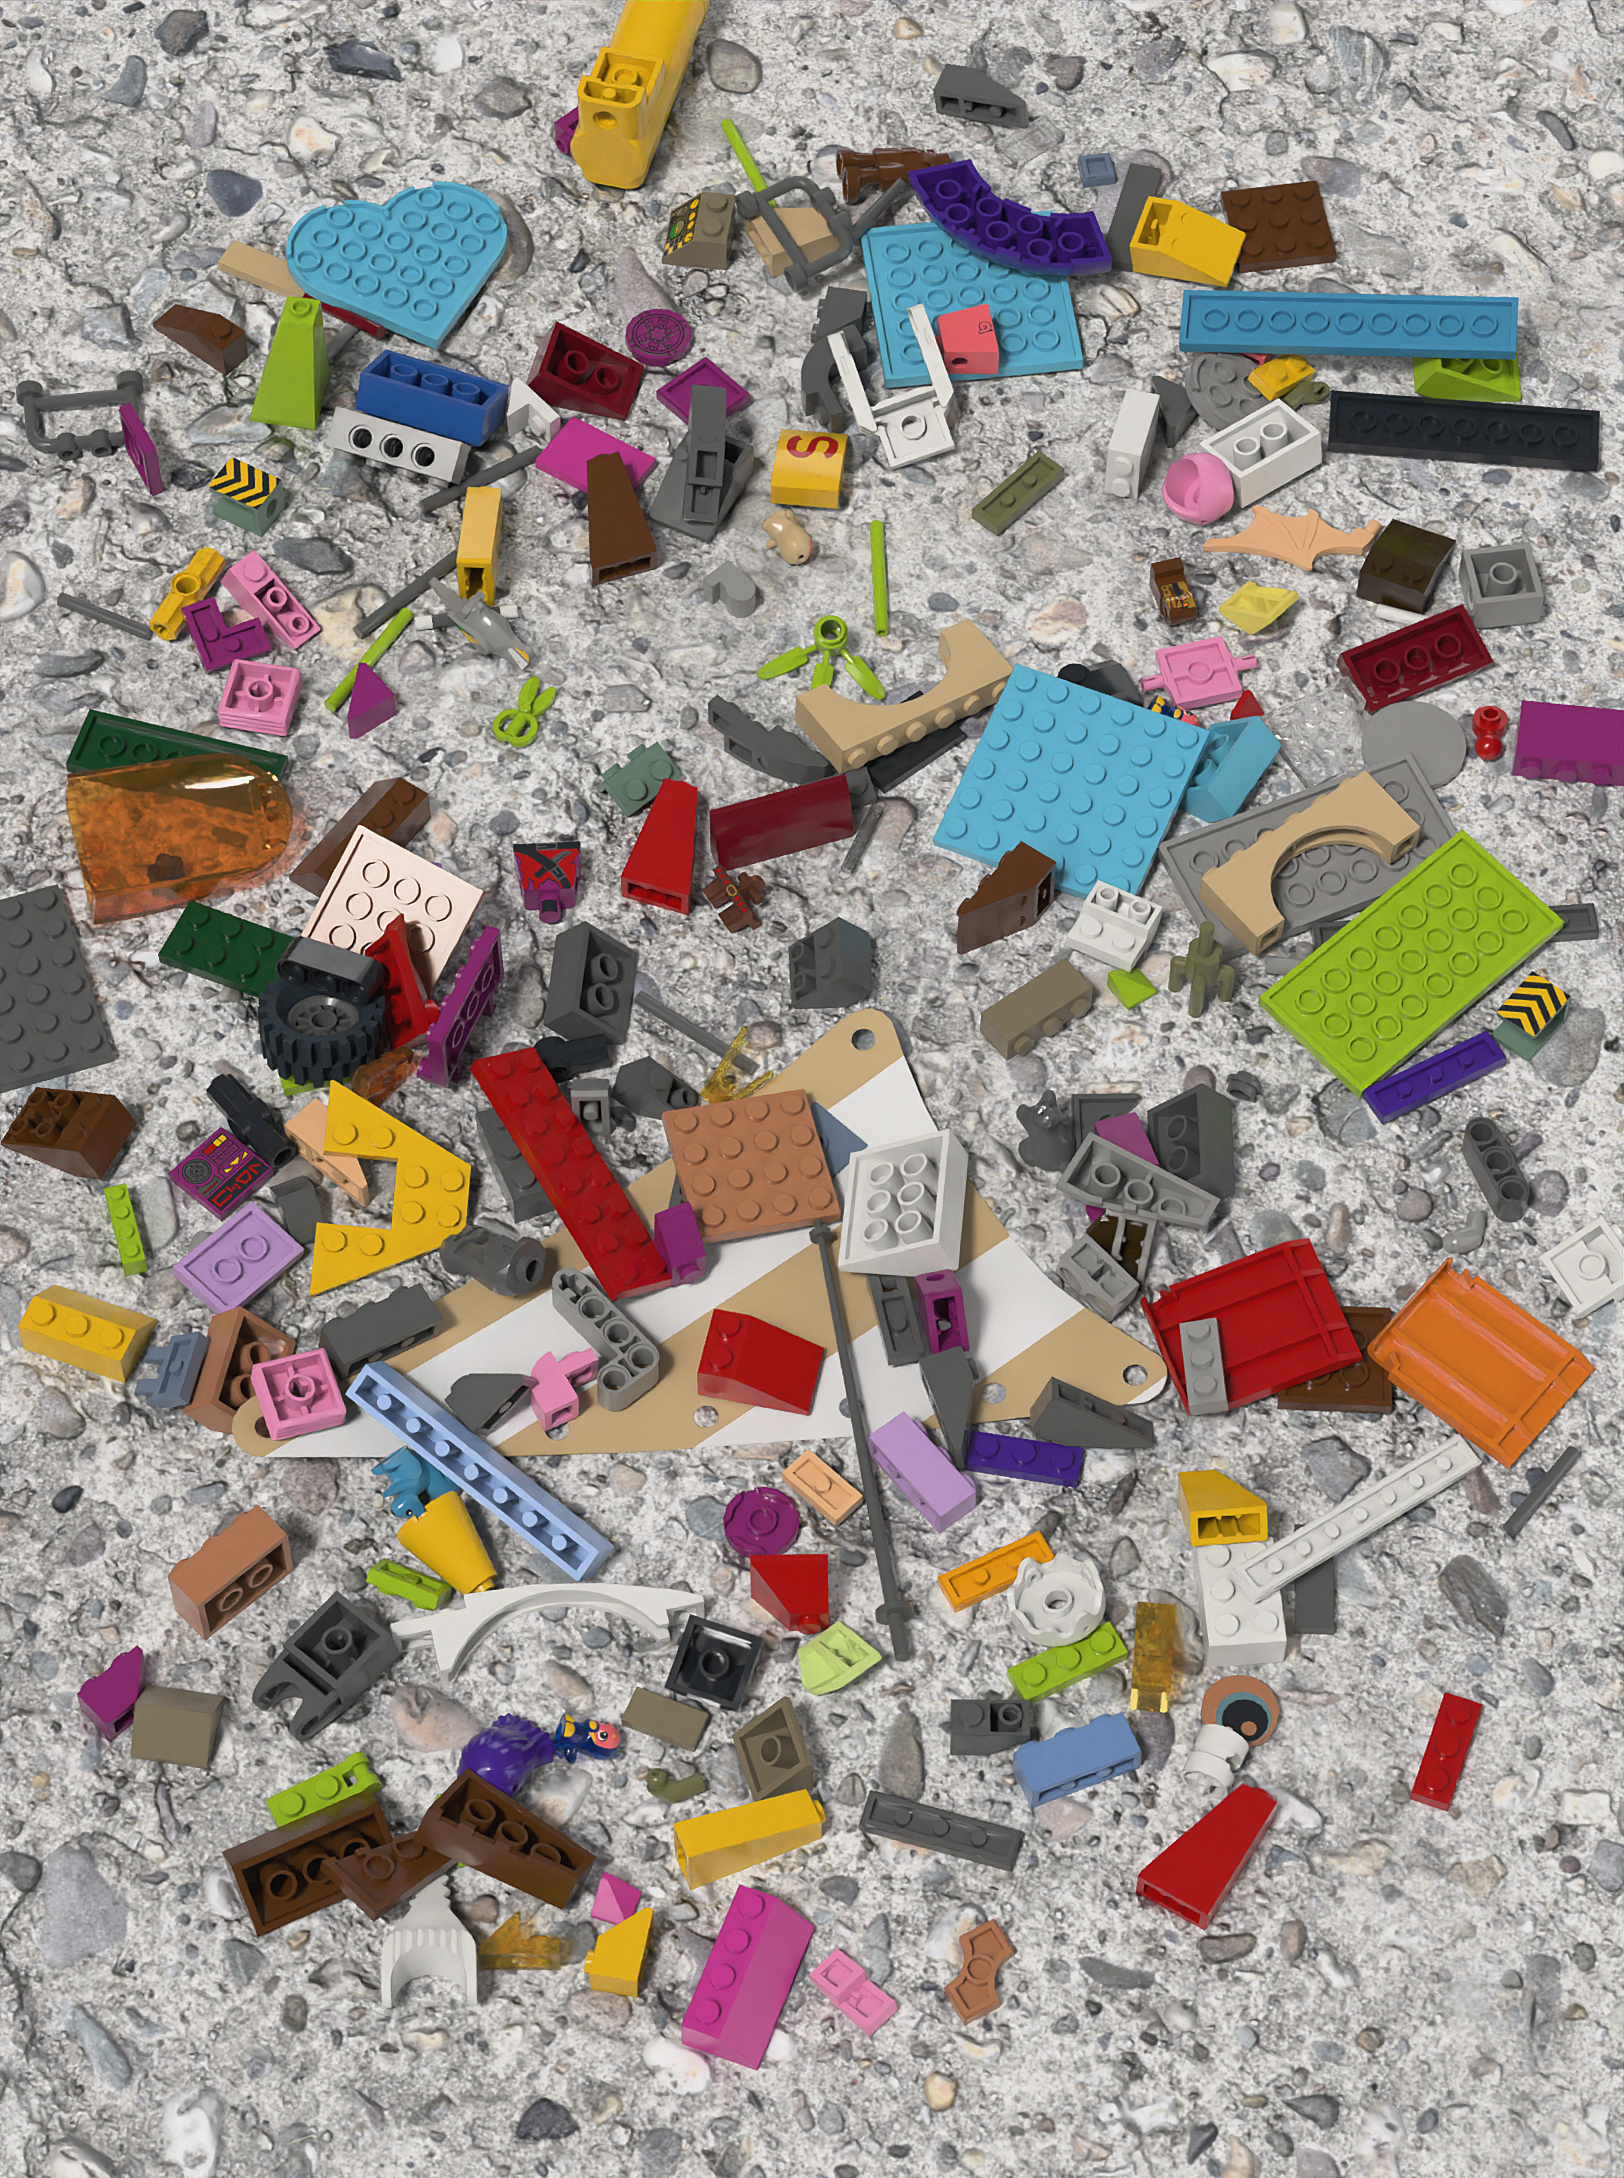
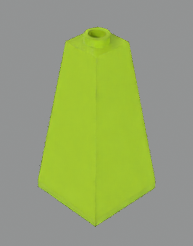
[250,296,330,430]

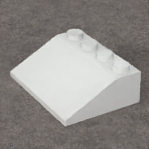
[838,1128,969,1277]

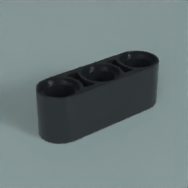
[275,936,386,1005]

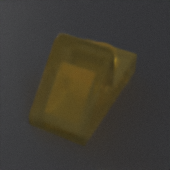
[478,1911,561,1970]

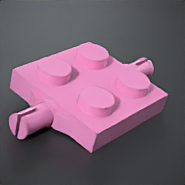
[1140,636,1257,711]

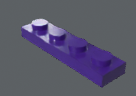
[1363,1030,1506,1124]

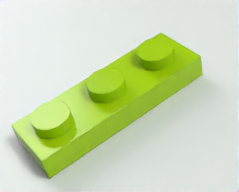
[1007,1621,1128,1705]

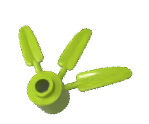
[757,615,886,700]

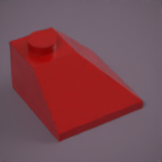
[750,1554,829,1634]

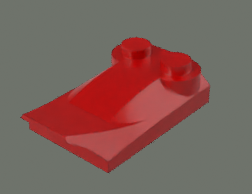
[364,913,441,1053]

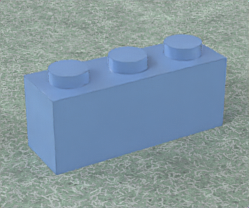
[1013,1712,1141,1809]

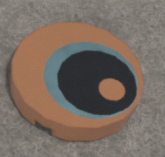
[1200,1675,1279,1750]

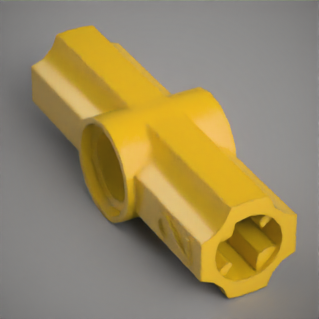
[149,546,226,642]

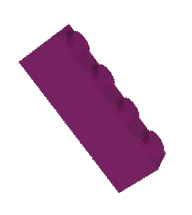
[1512,700,1624,786]

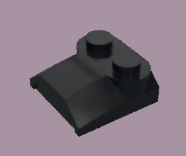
[1057,659,1143,707]
[664,1614,765,1713]

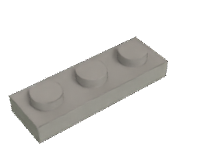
[1179,1317,1229,1416]

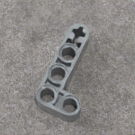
[552,1268,660,1411]

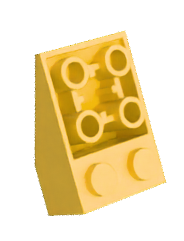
[1129,196,1246,287]

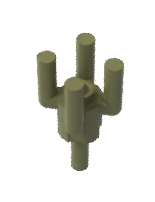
[1168,921,1235,1018]

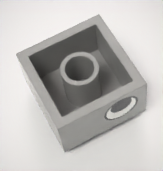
[1458,543,1544,629]

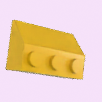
[18,1284,157,1384]

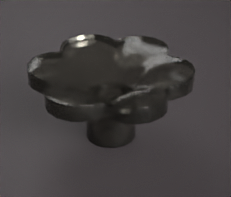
[147,853,186,897]

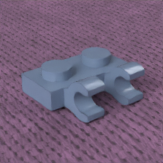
[134,1332,209,1408]

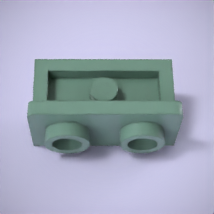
[596,741,682,817]

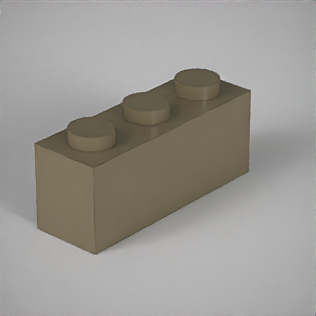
[980,958,1093,1061]

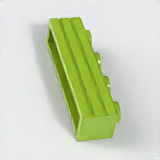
[104,1183,148,1277]

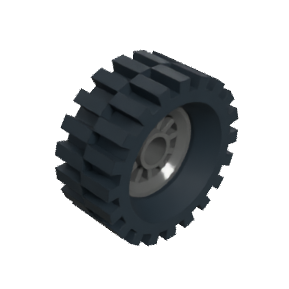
[257,974,388,1088]

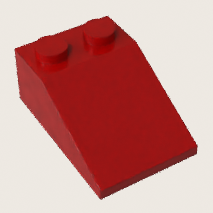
[697,1308,824,1416]

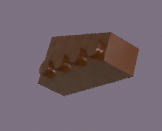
[413,1768,597,1910]

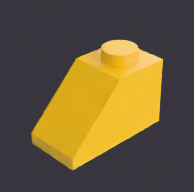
[584,1907,655,1998]

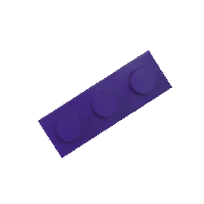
[964,1430,1083,1488]

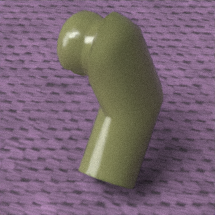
[1281,381,1330,410]
[646,1768,706,1803]

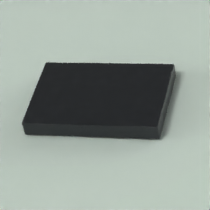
[858,690,965,794]

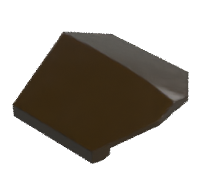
[1085,1209,1157,1291]

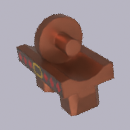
[702,864,766,933]

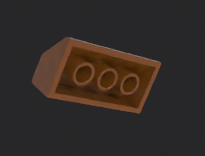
[289,777,431,898]
[222,1789,393,1937]

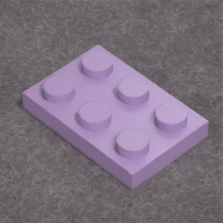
[172,1201,304,1315]

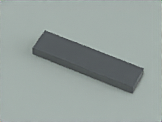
[1105,163,1162,272]
[859,1790,1022,1872]

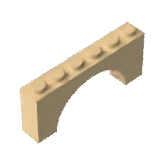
[794,618,1014,774]
[1199,770,1421,956]

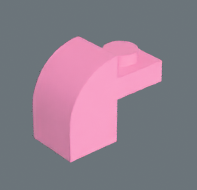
[530,1348,598,1432]

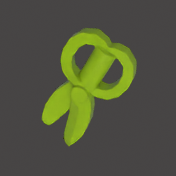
[492,675,556,748]

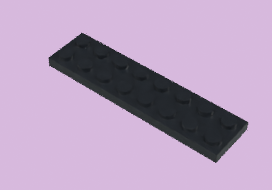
[1327,390,1600,471]

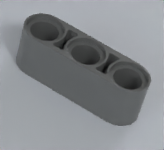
[1461,1117,1530,1223]

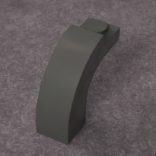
[801,324,867,434]

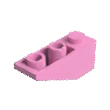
[220,550,321,650]

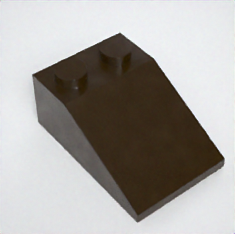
[1356,519,1457,615]

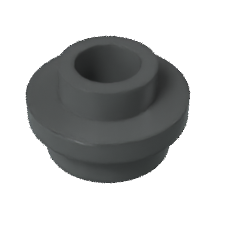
[1226,1071,1262,1102]

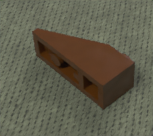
[153,304,248,376]

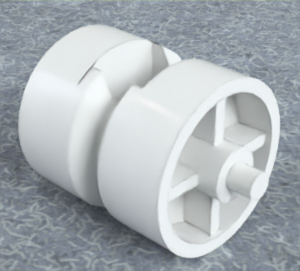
[1180,1724,1249,1799]

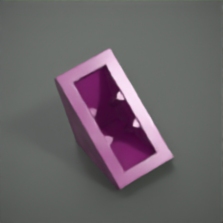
[347,662,397,739]

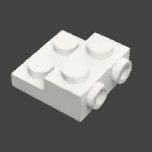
[1540,1216,1624,1319]

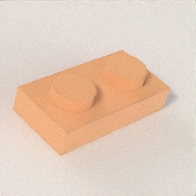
[782,1449,863,1527]

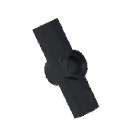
[534,1033,610,1084]
[206,1073,296,1168]

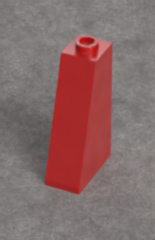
[621,778,698,916]
[1136,1783,1278,1931]

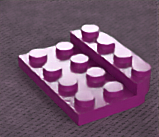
[416,925,504,1089]

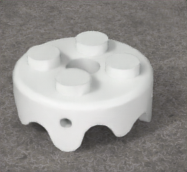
[1007,1553,1106,1647]

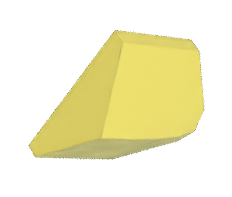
[1218,582,1299,635]

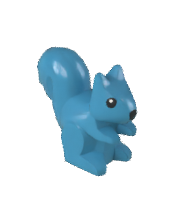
[371,1446,461,1519]

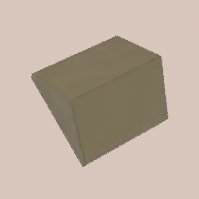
[131,1685,225,1770]
[732,1696,813,1802]

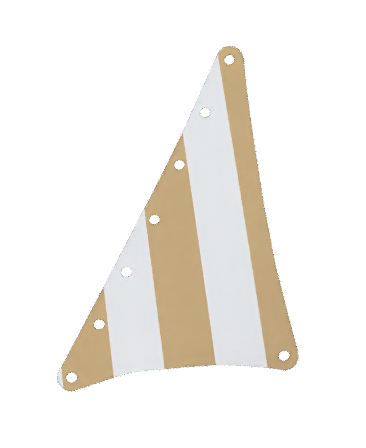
[232,1008,1167,1457]

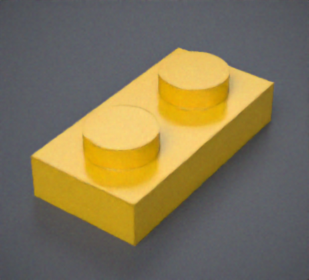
[1247,354,1316,402]

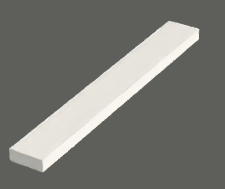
[1230,1433,1482,1604]

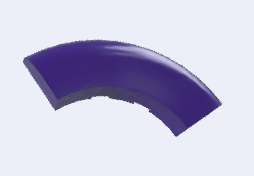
[908,159,1113,276]

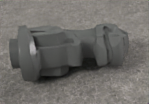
[439,1224,546,1297]

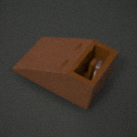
[956,841,1056,955]
[0,1087,137,1179]

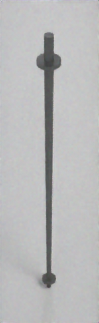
[809,1220,914,1661]

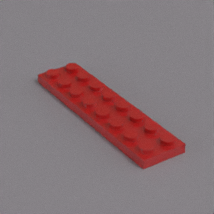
[470,1047,672,1302]

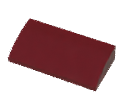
[1336,604,1494,715]
[709,774,853,871]

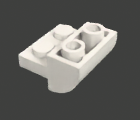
[1065,880,1163,973]

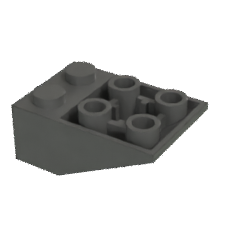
[647,431,754,543]

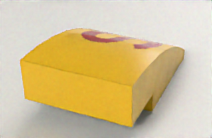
[771,429,848,509]

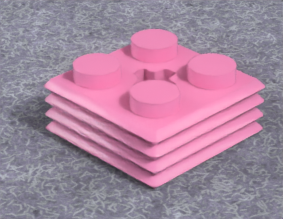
[218,659,302,736]
[251,1348,347,1441]

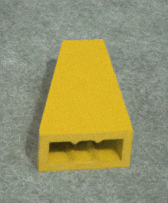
[456,486,503,606]
[673,1789,826,1891]

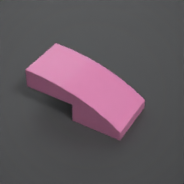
[809,1948,898,2037]

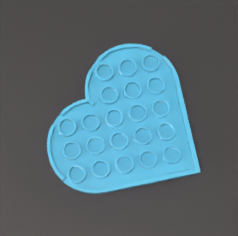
[286,181,507,349]

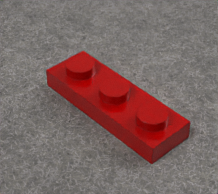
[1410,1692,1482,1812]

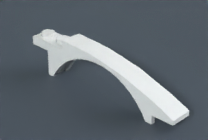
[390,1583,705,1688]

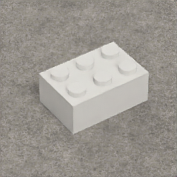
[1193,1537,1287,1667]

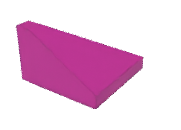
[590,1872,642,1925]

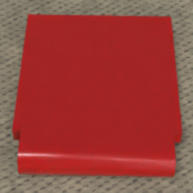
[1140,1238,1363,1416]

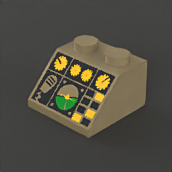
[662,192,736,270]

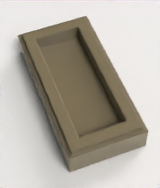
[621,1687,709,1752]

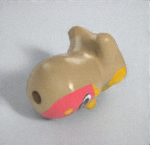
[762,509,813,565]

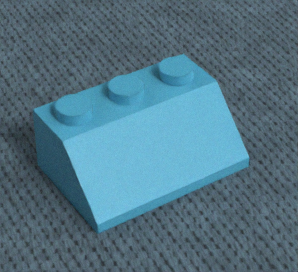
[1178,715,1282,823]

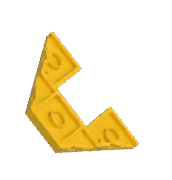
[309,1080,471,1298]

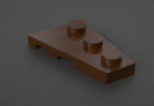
[320,1831,458,1922]

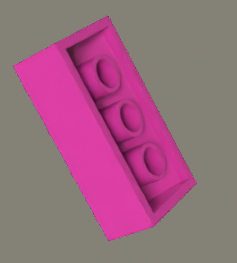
[681,1884,814,2071]

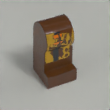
[1149,557,1197,626]

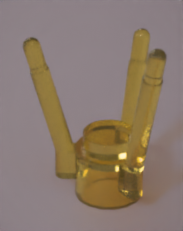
[698,1026,774,1104]

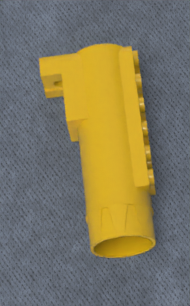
[570,0,711,189]

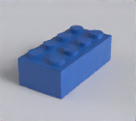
[356,349,509,446]

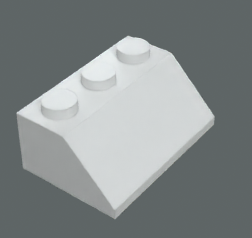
[1199,399,1322,508]

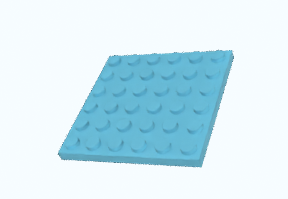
[859,210,1083,388]
[933,663,1210,900]

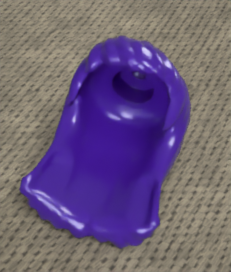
[456,1713,554,1799]

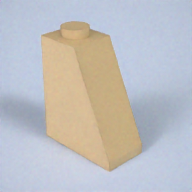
[745,208,840,277]

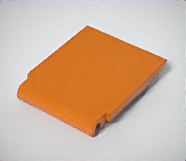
[1367,1257,1595,1470]

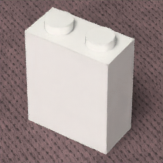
[1104,388,1160,499]

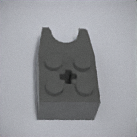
[252,1591,400,1741]

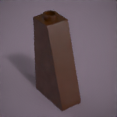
[587,452,657,587]

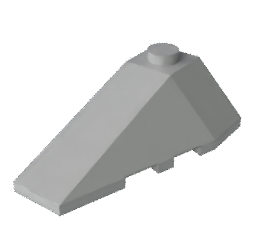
[1055,1132,1221,1229]

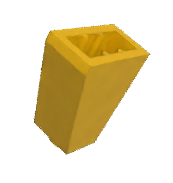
[1177,1469,1268,1547]

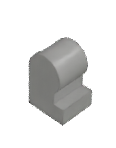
[703,560,756,618]

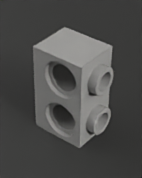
[1056,1233,1139,1323]

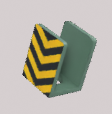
[209,458,285,537]
[1492,971,1571,1061]

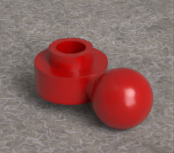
[1472,706,1508,761]

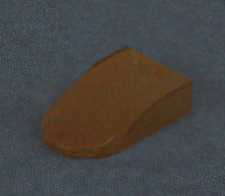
[65,753,293,925]

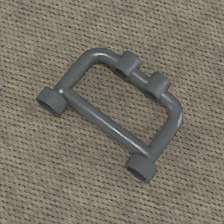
[735,176,853,292]
[16,370,144,461]

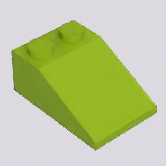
[1412,345,1521,402]

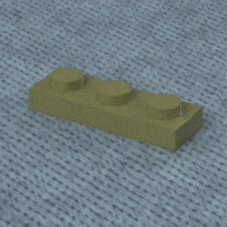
[972,451,1064,535]

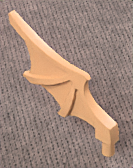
[1202,505,1382,571]

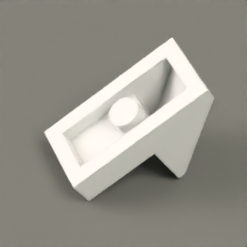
[507,377,561,443]

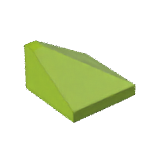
[1107,966,1157,1010]

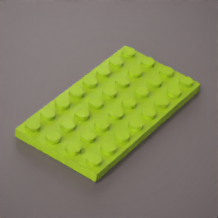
[1258,829,1564,1099]

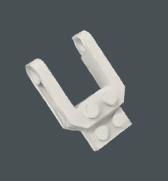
[827,303,955,471]

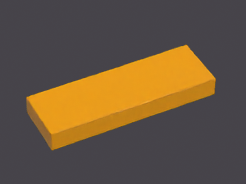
[937,1531,1055,1613]

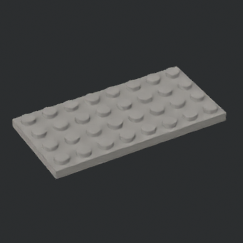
[1157,751,1457,962]

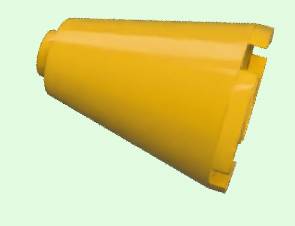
[396,1491,497,1595]

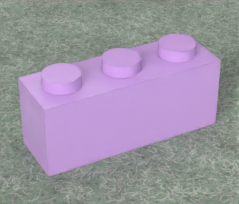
[868,1411,977,1534]

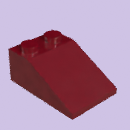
[526,321,644,421]

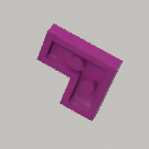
[181,597,271,674]

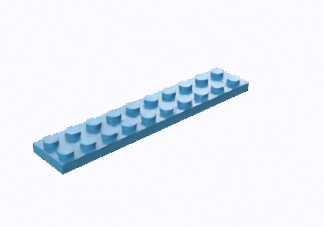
[1179,290,1519,360]

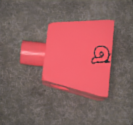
[920,304,999,374]

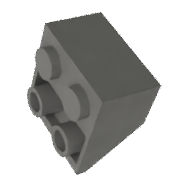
[788,917,873,1009]

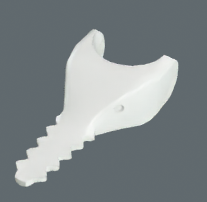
[381,1872,478,2008]

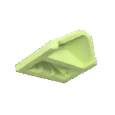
[798,1621,882,1696]

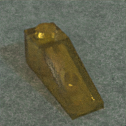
[1129,1601,1176,1713]

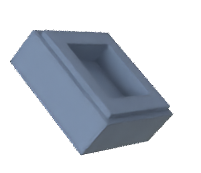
[1077,153,1115,188]

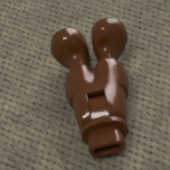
[836,147,951,204]

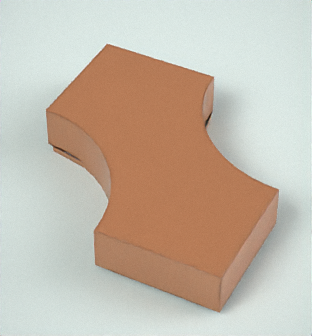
[944,1919,1014,2026]

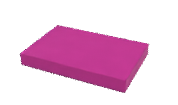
[535,416,657,494]

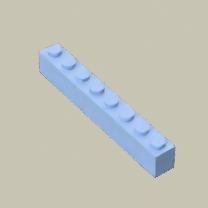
[345,1361,615,1582]

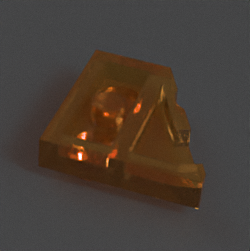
[352,1045,414,1108]

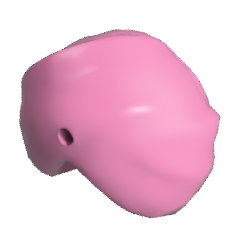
[1162,453,1234,526]

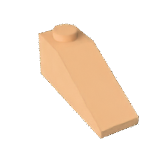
[284,1098,370,1208]

